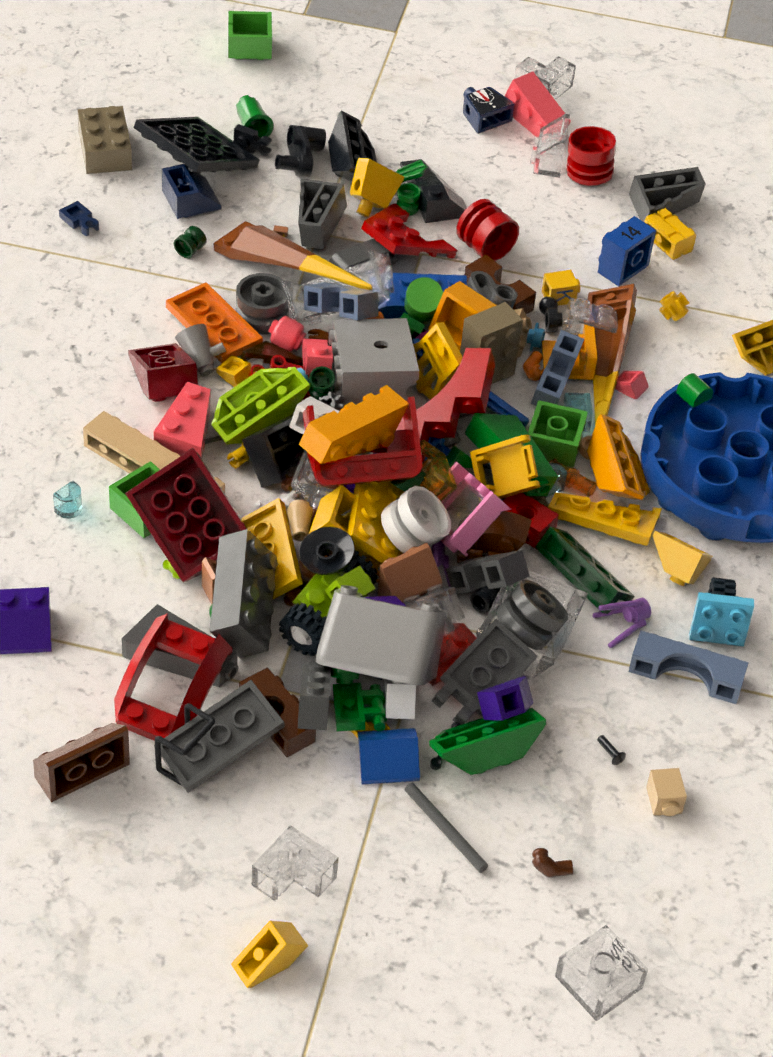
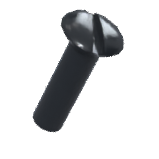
[597,735,626,765]

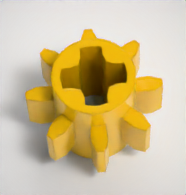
[659,291,690,321]

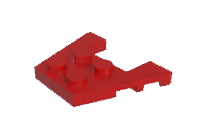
[361,203,458,259]

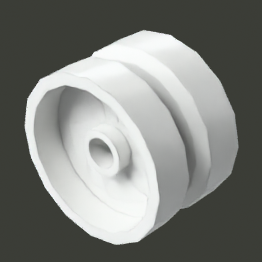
[381,486,451,553]

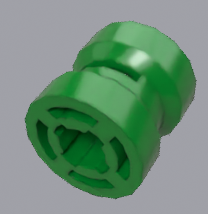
[396,183,421,216]

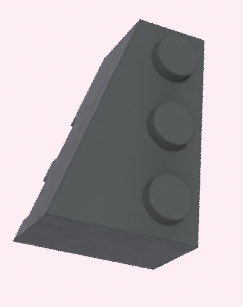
[629,167,706,222]
[298,179,347,249]

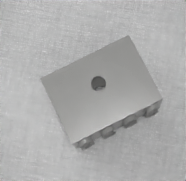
[329,318,419,409]

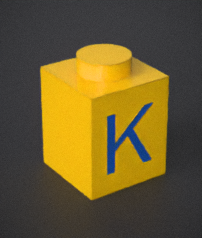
[541,270,581,306]

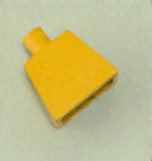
[350,158,404,218]

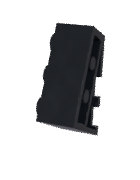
[241,414,306,487]

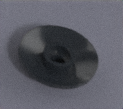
[299,527,355,575]

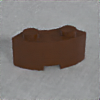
[460,511,532,554]

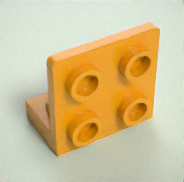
[542,324,597,380]

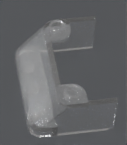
[282,250,394,325]

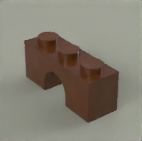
[465,255,536,314]
[239,667,316,757]

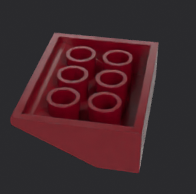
[125,448,248,583]

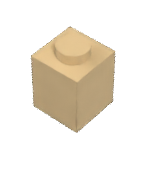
[646,768,687,816]

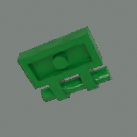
[333,682,388,732]

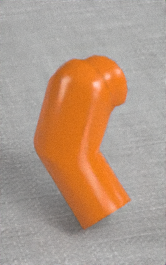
[522,351,544,381]

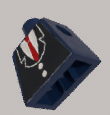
[463,87,514,134]

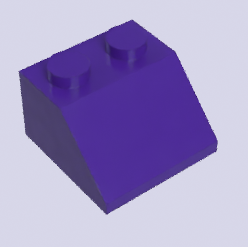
[0,587,52,654]

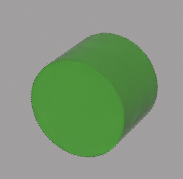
[404,277,443,322]

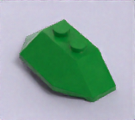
[429,708,547,775]

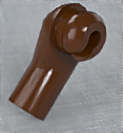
[532,848,573,877]

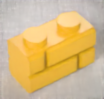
[645,208,696,260]

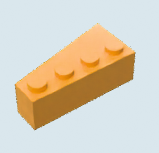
[299,385,409,464]

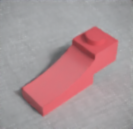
[302,338,333,375]

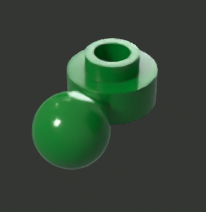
[331,667,360,684]

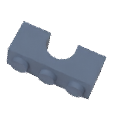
[304,282,378,320]
[531,330,584,406]

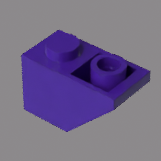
[477,676,533,721]

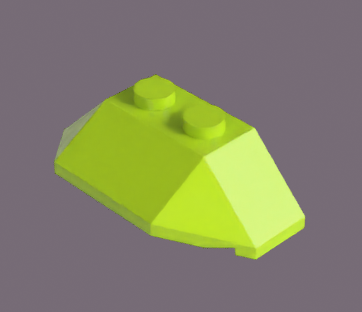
[211,367,311,445]

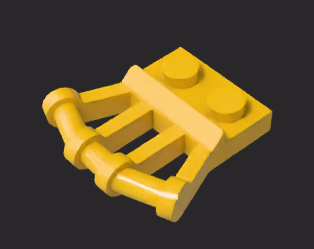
[413,322,463,400]

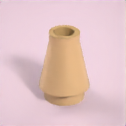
[286,500,313,541]

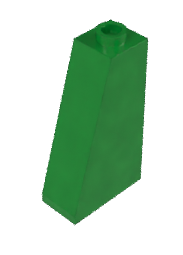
[464,413,558,496]

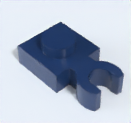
[59,201,99,236]

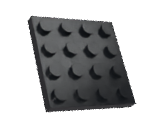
[133,117,260,174]

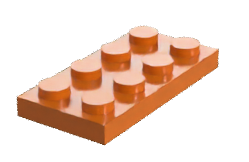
[166,282,263,363]

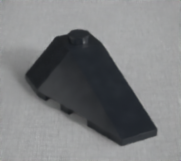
[400,159,467,223]

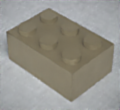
[77,106,132,174]
[460,302,523,384]

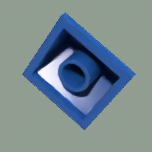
[358,728,420,785]

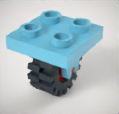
[689,577,754,646]

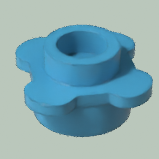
[527,323,545,352]

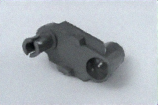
[466,271,518,309]

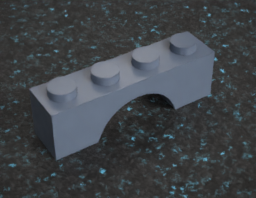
[628,630,749,704]

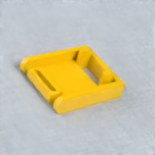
[470,435,540,502]

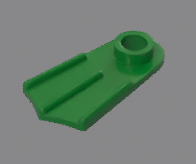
[396,160,428,183]

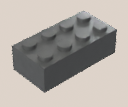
[210,529,278,658]

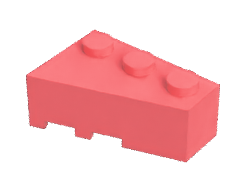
[505,71,571,143]
[154,382,211,458]

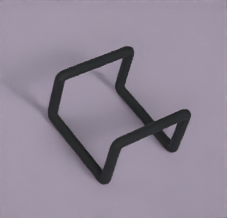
[155,703,215,786]

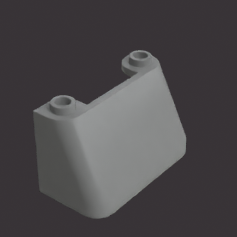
[315,585,447,685]

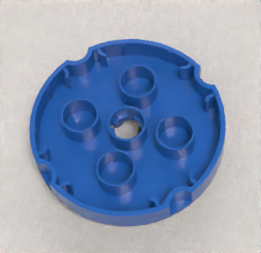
[640,372,773,543]

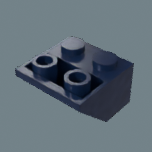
[162,164,222,219]

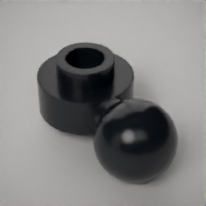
[539,296,563,332]

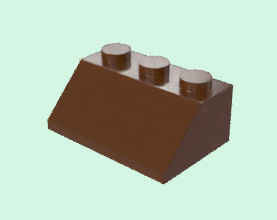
[33,723,130,802]

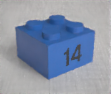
[597,216,656,287]

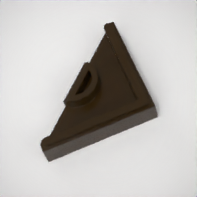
[241,341,303,366]

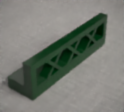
[535,526,635,614]

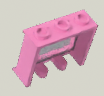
[431,461,511,556]

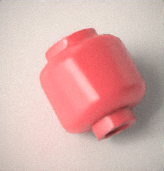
[268,316,307,352]

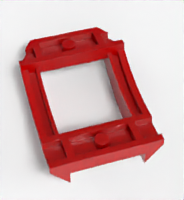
[114,613,232,741]

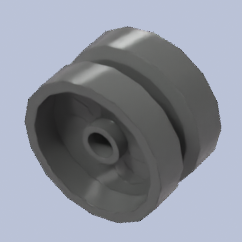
[236,273,290,335]
[496,580,568,650]

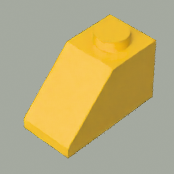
[231,920,308,988]

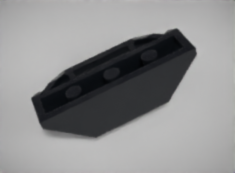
[328,110,377,181]

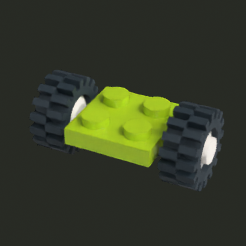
[279,550,378,656]

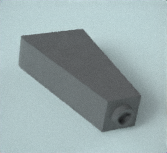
[121,604,239,687]

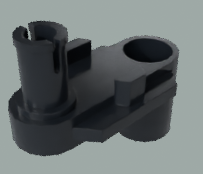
[275,125,326,177]

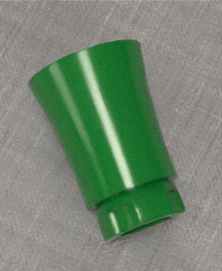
[236,95,274,137]

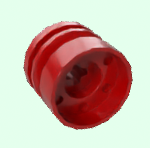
[566,126,616,186]
[456,199,520,261]

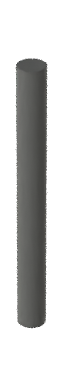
[405,783,488,873]

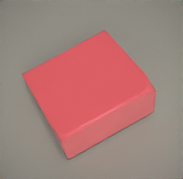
[615,371,649,399]

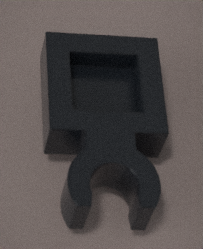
[233,124,272,156]

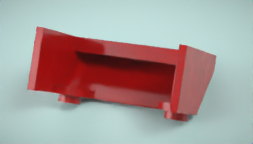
[303,396,422,487]

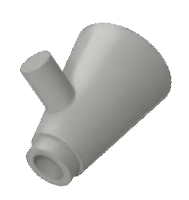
[175,324,226,376]

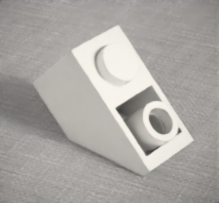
[384,679,416,719]

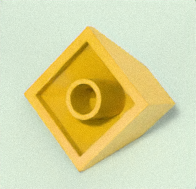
[652,531,713,586]

